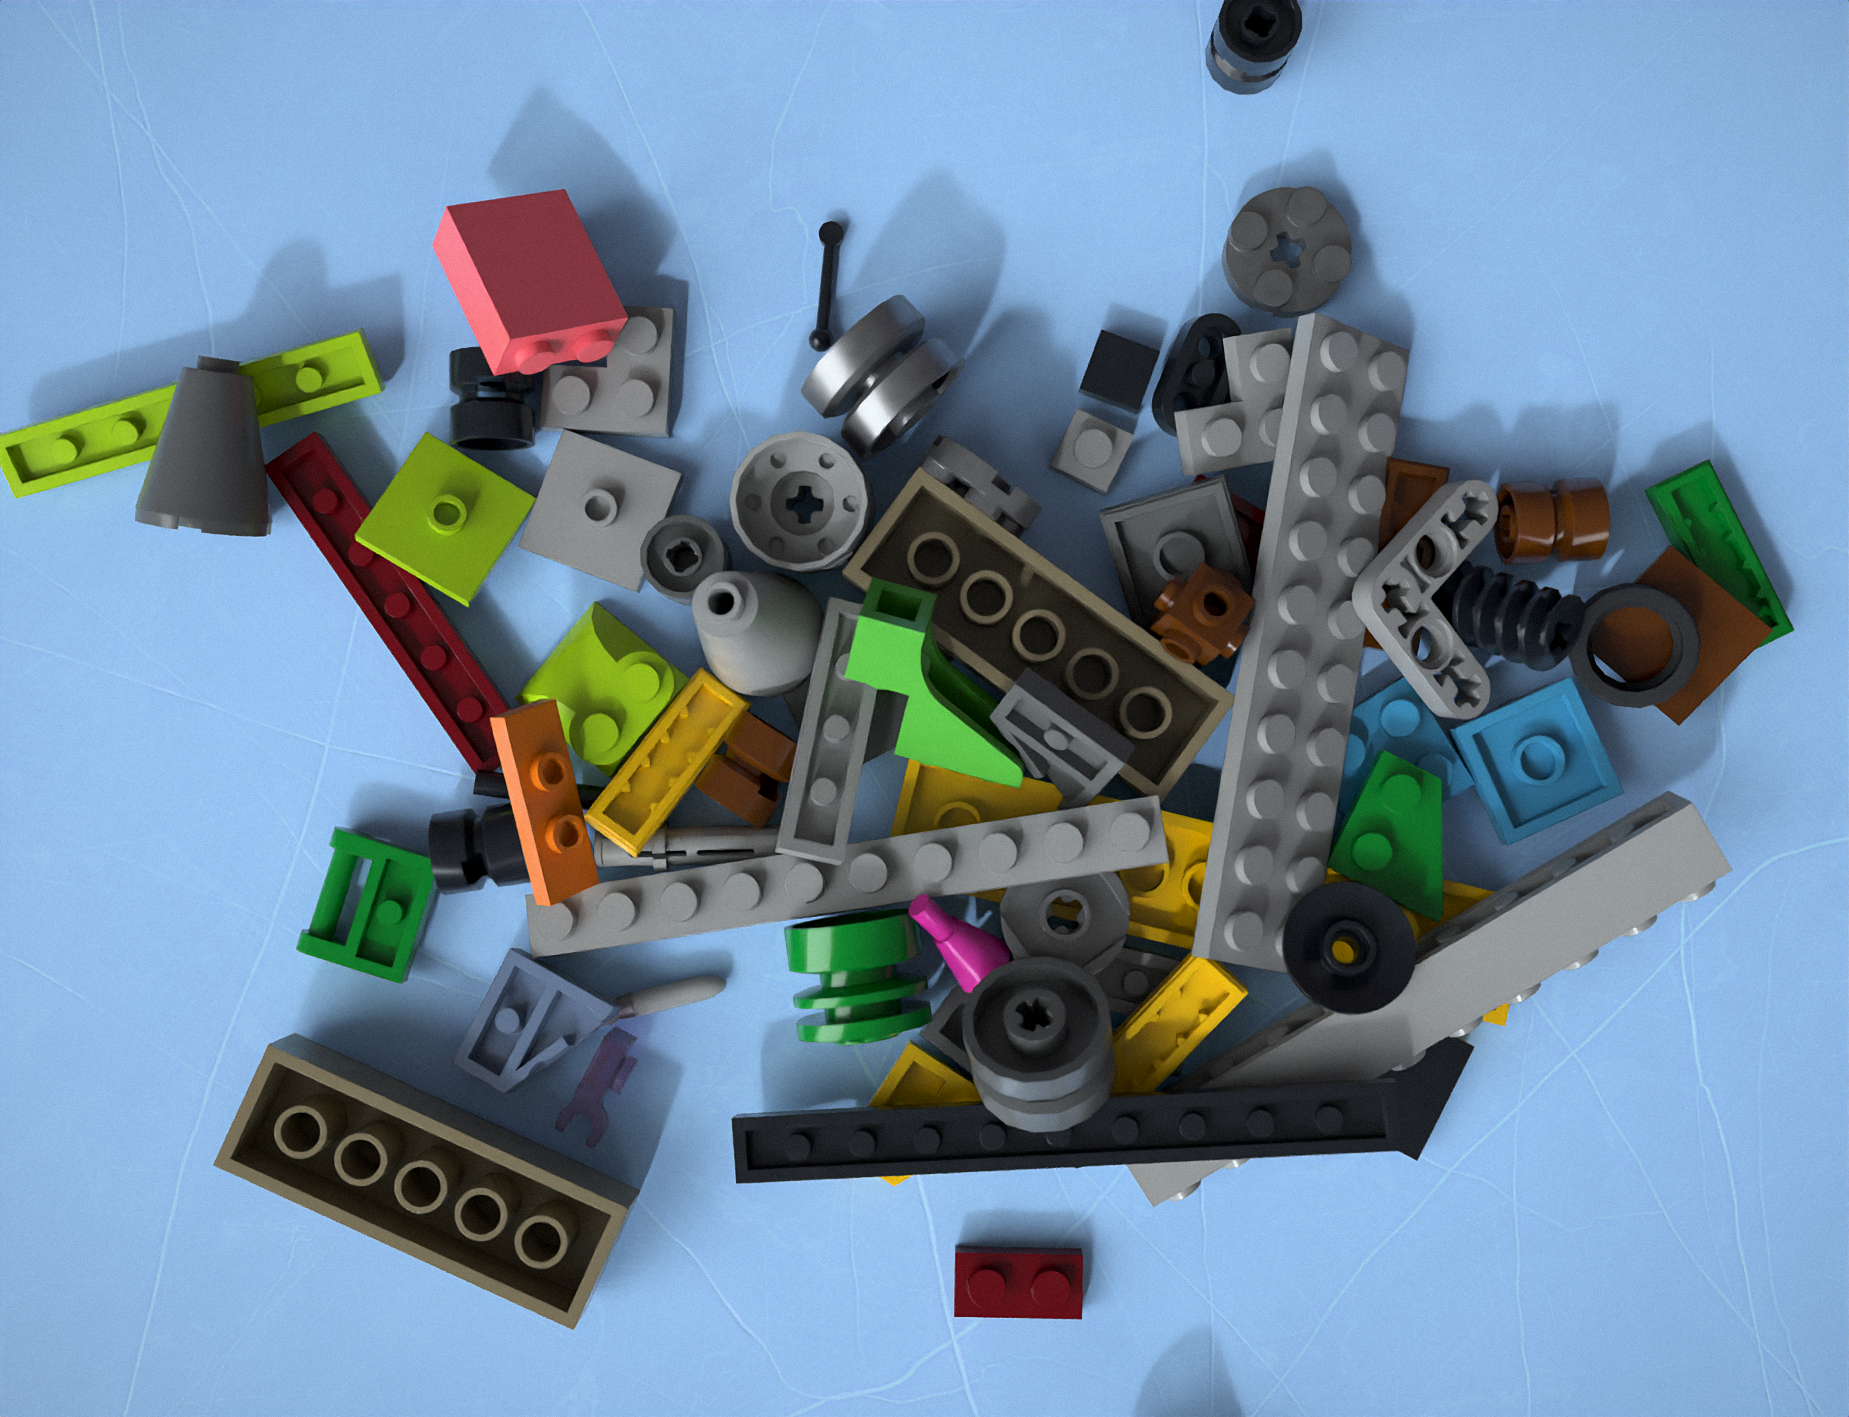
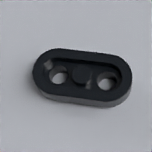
[1152,313,1242,437]

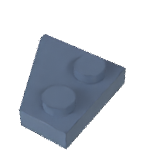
[451,948,622,1094]

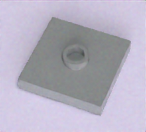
[518,429,684,593]

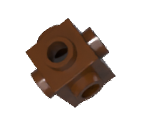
[1146,562,1256,670]

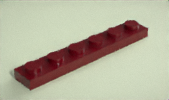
[265,431,513,775]

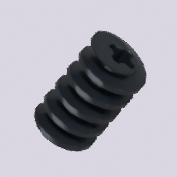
[1431,560,1585,672]

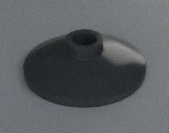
[1282,881,1417,1015]

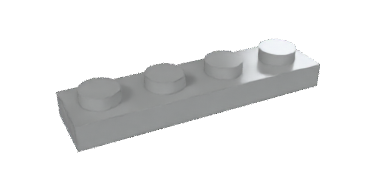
[775,597,877,866]

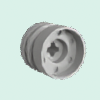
[729,431,876,574]

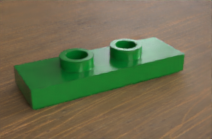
[1644,459,1795,650]

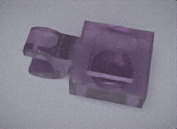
[555,1026,639,1149]

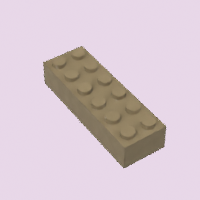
[842,467,1235,804]
[213,1033,641,1330]

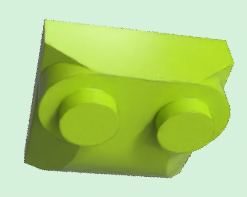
[515,601,691,778]

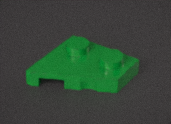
[1326,750,1443,923]

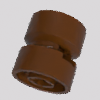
[1493,477,1610,565]
[694,708,798,828]

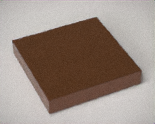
[1592,545,1774,726]

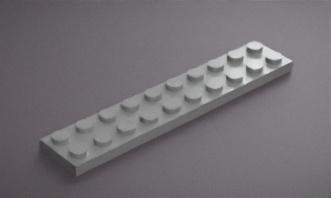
[1191,312,1410,973]

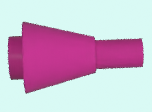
[908,894,1010,993]

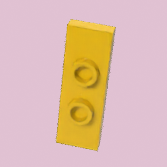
[584,667,752,858]
[1111,951,1249,1093]

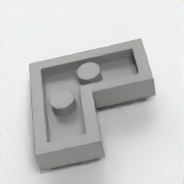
[540,306,677,438]
[1174,327,1294,476]

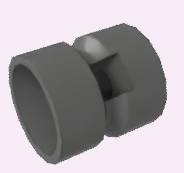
[640,515,733,606]

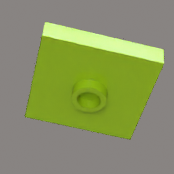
[355,432,537,608]

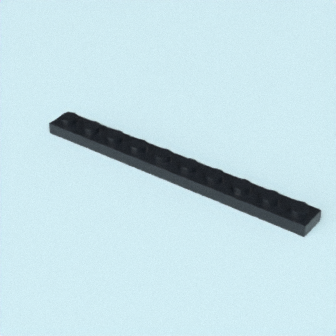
[731,1078,1402,1184]

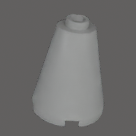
[692,571,824,698]

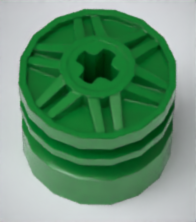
[784,908,932,1045]

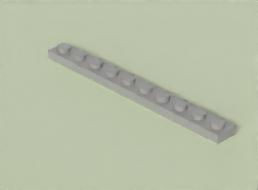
[525,795,1170,958]

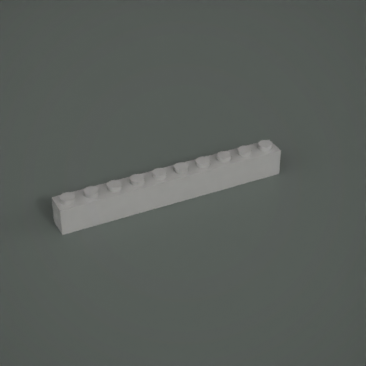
[1126,791,1732,1208]

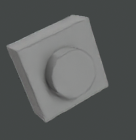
[1048,408,1134,496]

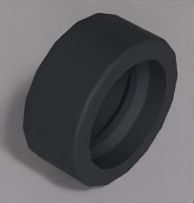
[1568,583,1701,708]

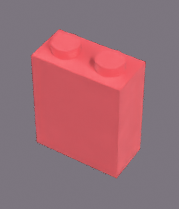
[432,189,628,376]

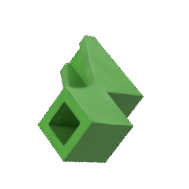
[845,577,1025,789]

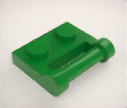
[296,826,437,984]

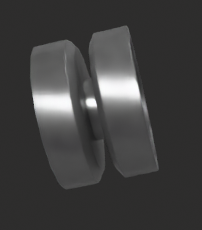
[800,295,965,461]

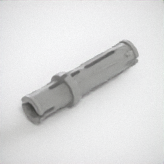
[594,821,783,872]

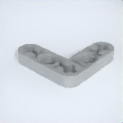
[1352,479,1499,720]

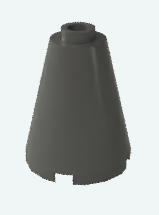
[135,356,273,537]

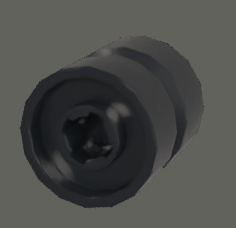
[1205,0,1303,95]
[449,347,535,451]
[428,802,531,895]

